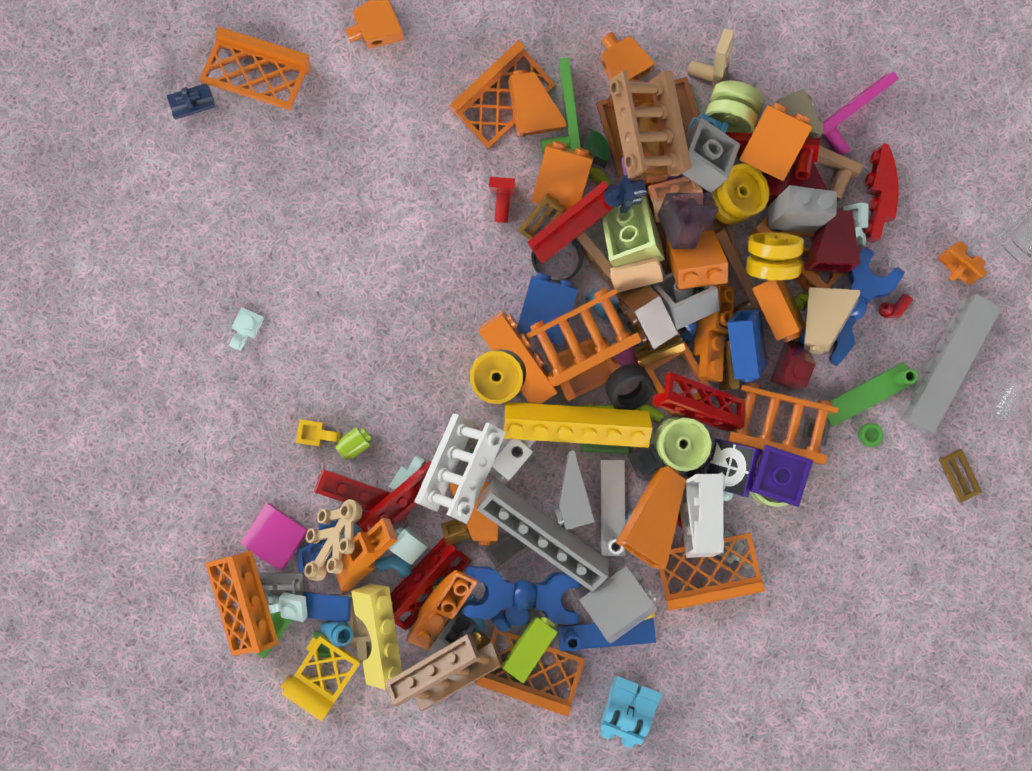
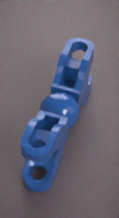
[799,247,905,366]
[462,566,582,624]

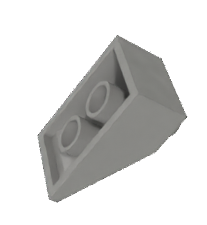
[554,450,595,530]

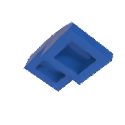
[302,592,352,622]

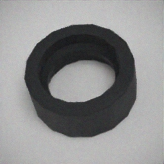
[605,364,654,410]

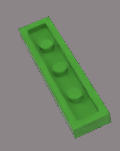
[540,57,581,154]
[826,362,918,427]

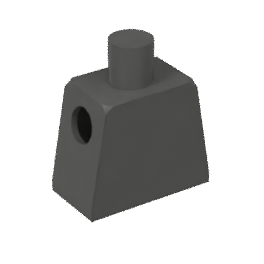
[425,611,477,658]

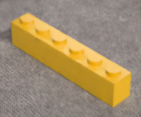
[503,402,652,448]

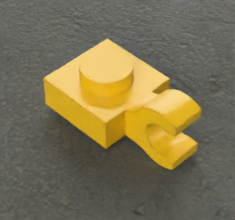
[296,419,341,447]

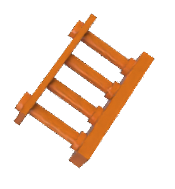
[526,287,642,386]
[727,382,839,465]

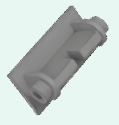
[259,573,303,598]

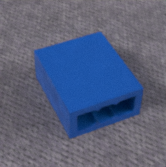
[517,272,578,345]
[727,309,767,382]

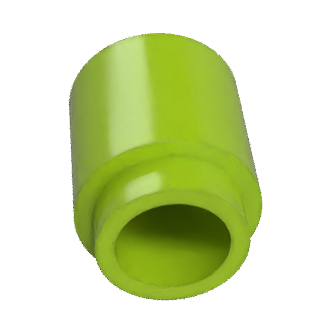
[335,426,372,461]

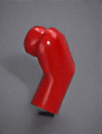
[879,293,913,319]

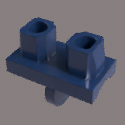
[166,84,216,120]
[603,175,646,214]

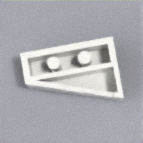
[680,474,724,558]

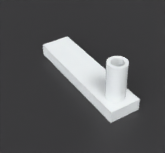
[600,460,625,556]

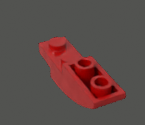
[863,143,899,243]

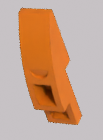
[693,284,734,383]
[335,518,398,595]
[407,570,478,650]

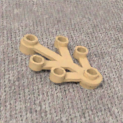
[304,499,362,581]

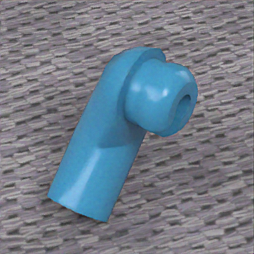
[376,555,412,577]

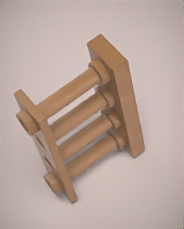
[609,70,692,178]
[385,634,503,712]

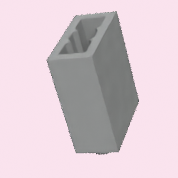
[767,185,837,234]
[579,566,657,644]

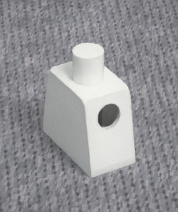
[489,439,536,484]

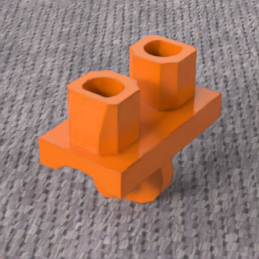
[937,241,987,286]

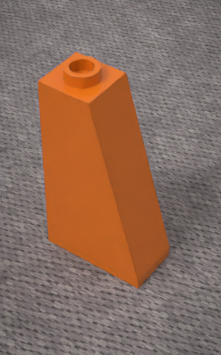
[616,466,686,569]

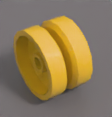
[706,163,769,225]
[746,232,804,280]
[470,350,523,404]

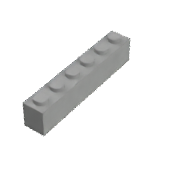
[901,294,1002,433]
[476,478,609,592]

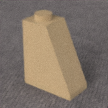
[804,287,860,354]

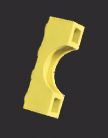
[351,583,402,690]

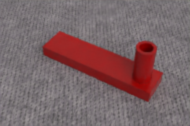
[725,132,820,180]
[489,177,516,223]
[356,460,432,532]
[314,468,409,523]

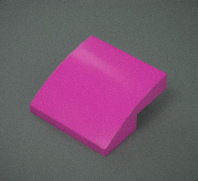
[240,503,308,571]

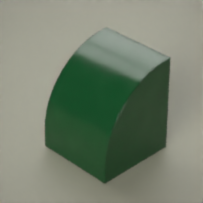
[583,129,610,168]

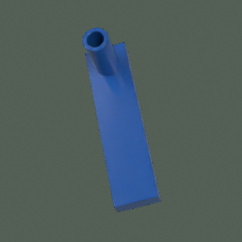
[558,618,656,651]

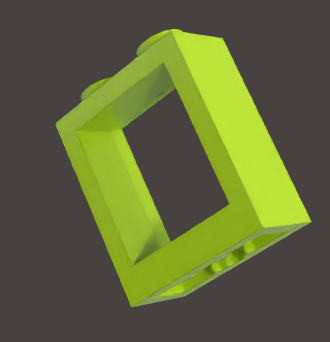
[501,617,557,683]

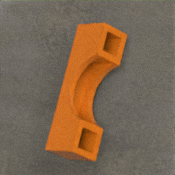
[478,310,558,404]

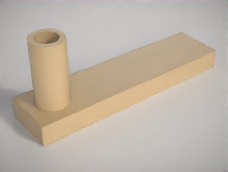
[687,28,734,90]

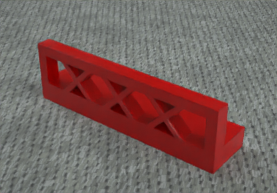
[527,181,615,264]
[653,372,746,432]
[390,537,472,631]

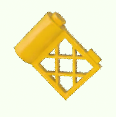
[280,634,361,722]

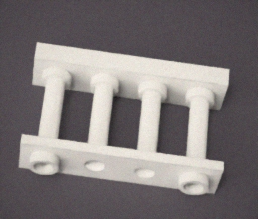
[414,413,506,524]

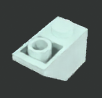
[388,525,429,565]

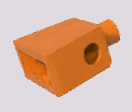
[345,0,405,49]
[600,32,655,83]

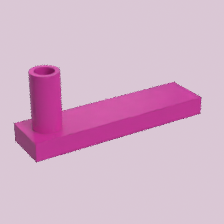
[820,71,899,156]

